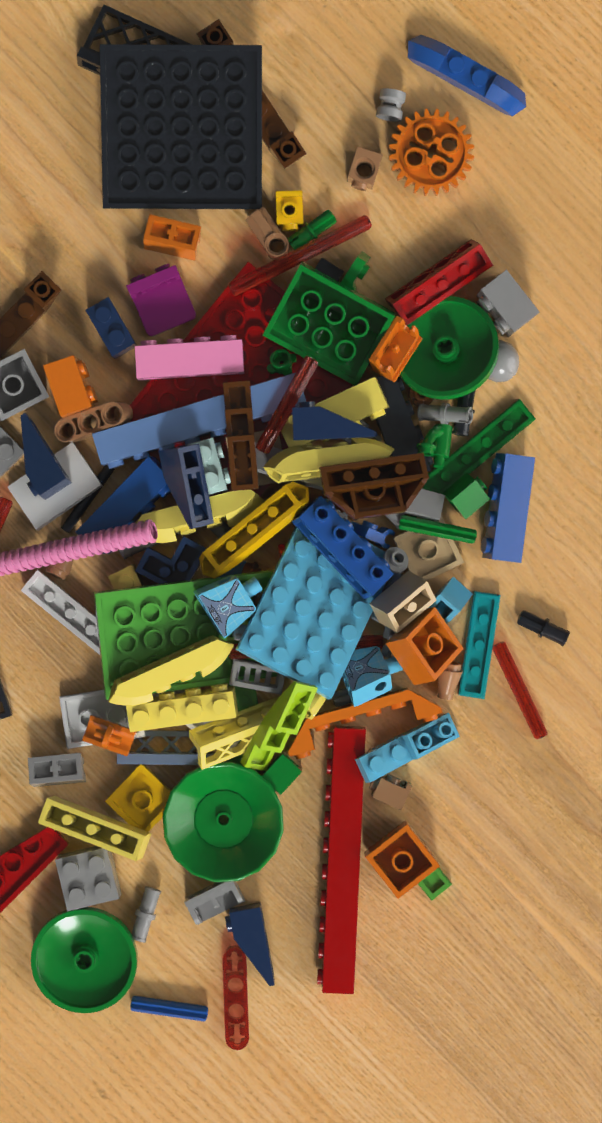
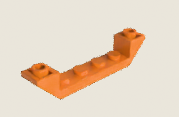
[288,688,443,759]

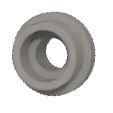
[383,547,408,573]

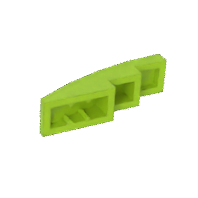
[240,681,318,771]

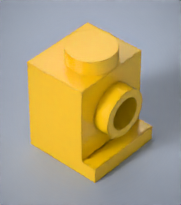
[276,190,303,231]

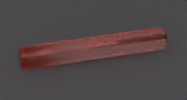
[256,356,318,454]
[492,641,548,739]

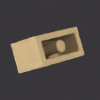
[369,571,437,633]

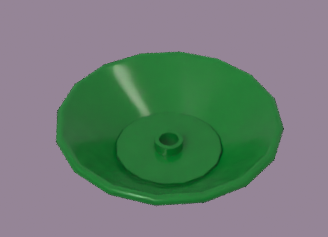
[163,762,284,882]

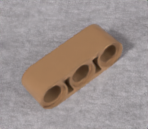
[54,402,133,442]

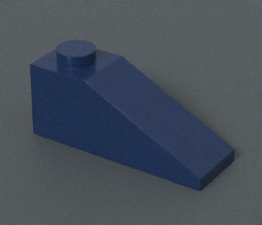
[292,402,377,440]
[21,413,72,500]
[159,444,214,529]
[225,902,275,986]

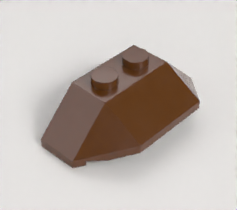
[319,453,429,520]

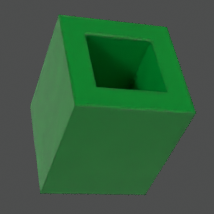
[443,473,490,519]
[261,751,302,795]

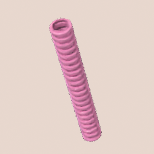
[0,519,158,576]

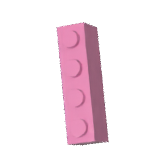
[135,335,244,380]

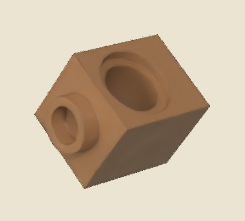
[347,146,383,191]

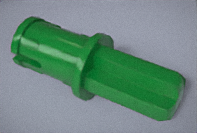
[287,210,337,252]

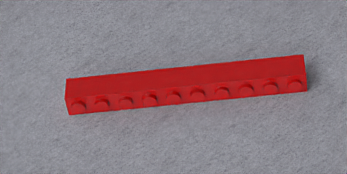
[317,726,366,994]

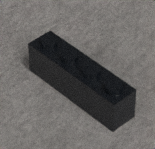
[376,375,433,472]

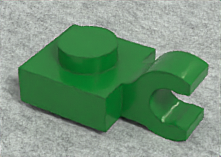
[340,251,371,291]

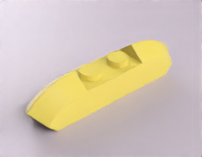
[263,438,394,483]
[137,490,264,543]
[108,635,234,706]

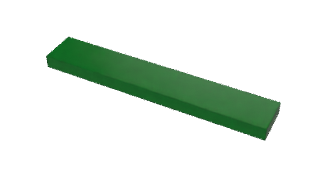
[409,399,536,518]

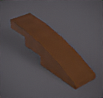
[223,381,259,491]

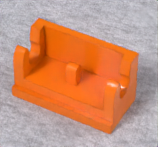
[143,214,201,261]
[369,316,422,382]

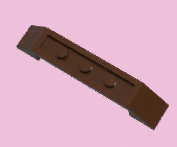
[196,19,307,169]
[0,271,61,359]

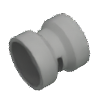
[376,88,406,122]

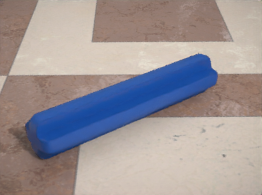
[130,996,208,1022]

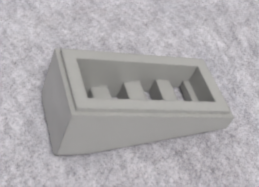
[229,658,285,695]

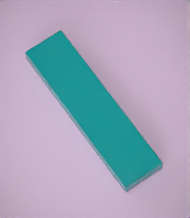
[458,591,501,699]

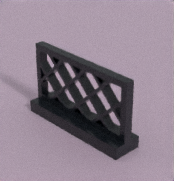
[77,5,192,76]

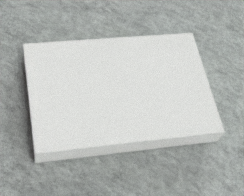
[8,442,103,531]
[59,690,146,749]

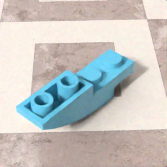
[355,713,460,783]

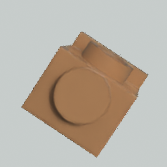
[369,774,412,810]

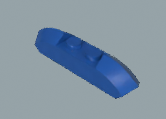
[408,35,526,116]

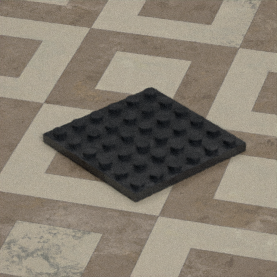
[100,44,262,209]

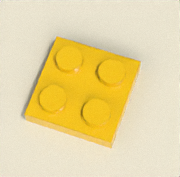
[105,764,171,832]

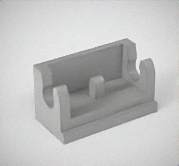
[28,753,86,787]
[184,881,245,925]

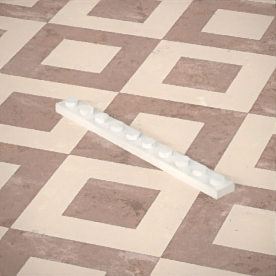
[21,570,240,750]

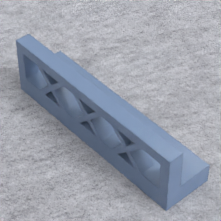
[117,730,224,765]

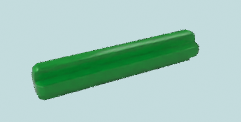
[398,515,477,544]

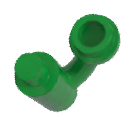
[416,424,453,468]

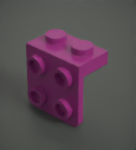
[126,264,196,337]

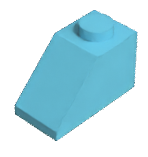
[427,577,473,624]

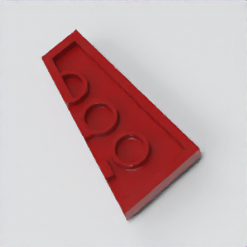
[0,827,69,913]

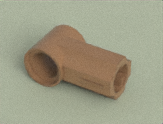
[245,207,289,261]

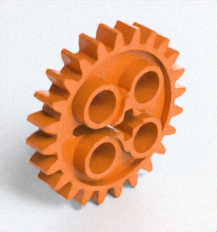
[388,109,474,196]

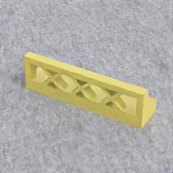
[189,696,293,770]

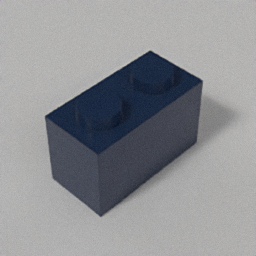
[85,297,137,359]

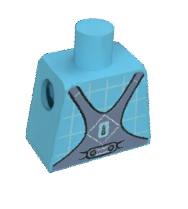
[193,575,263,638]
[342,646,403,707]

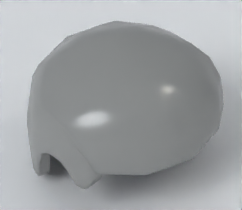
[488,340,520,383]

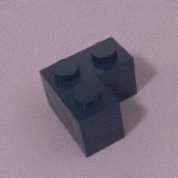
[135,536,207,584]

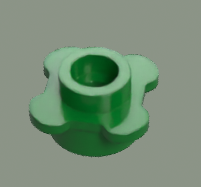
[267,349,297,376]

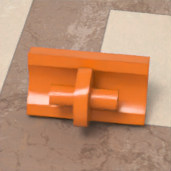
[82,715,137,756]

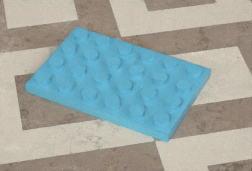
[236,526,397,700]

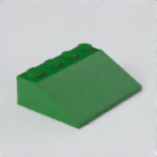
[263,262,395,386]

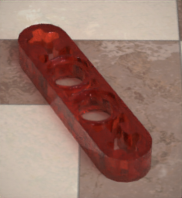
[223,945,249,1050]

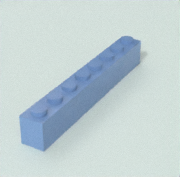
[92,372,306,469]

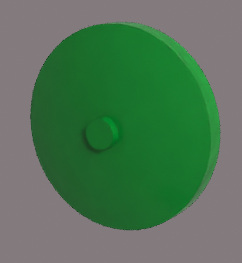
[400,296,499,400]
[31,907,138,1013]

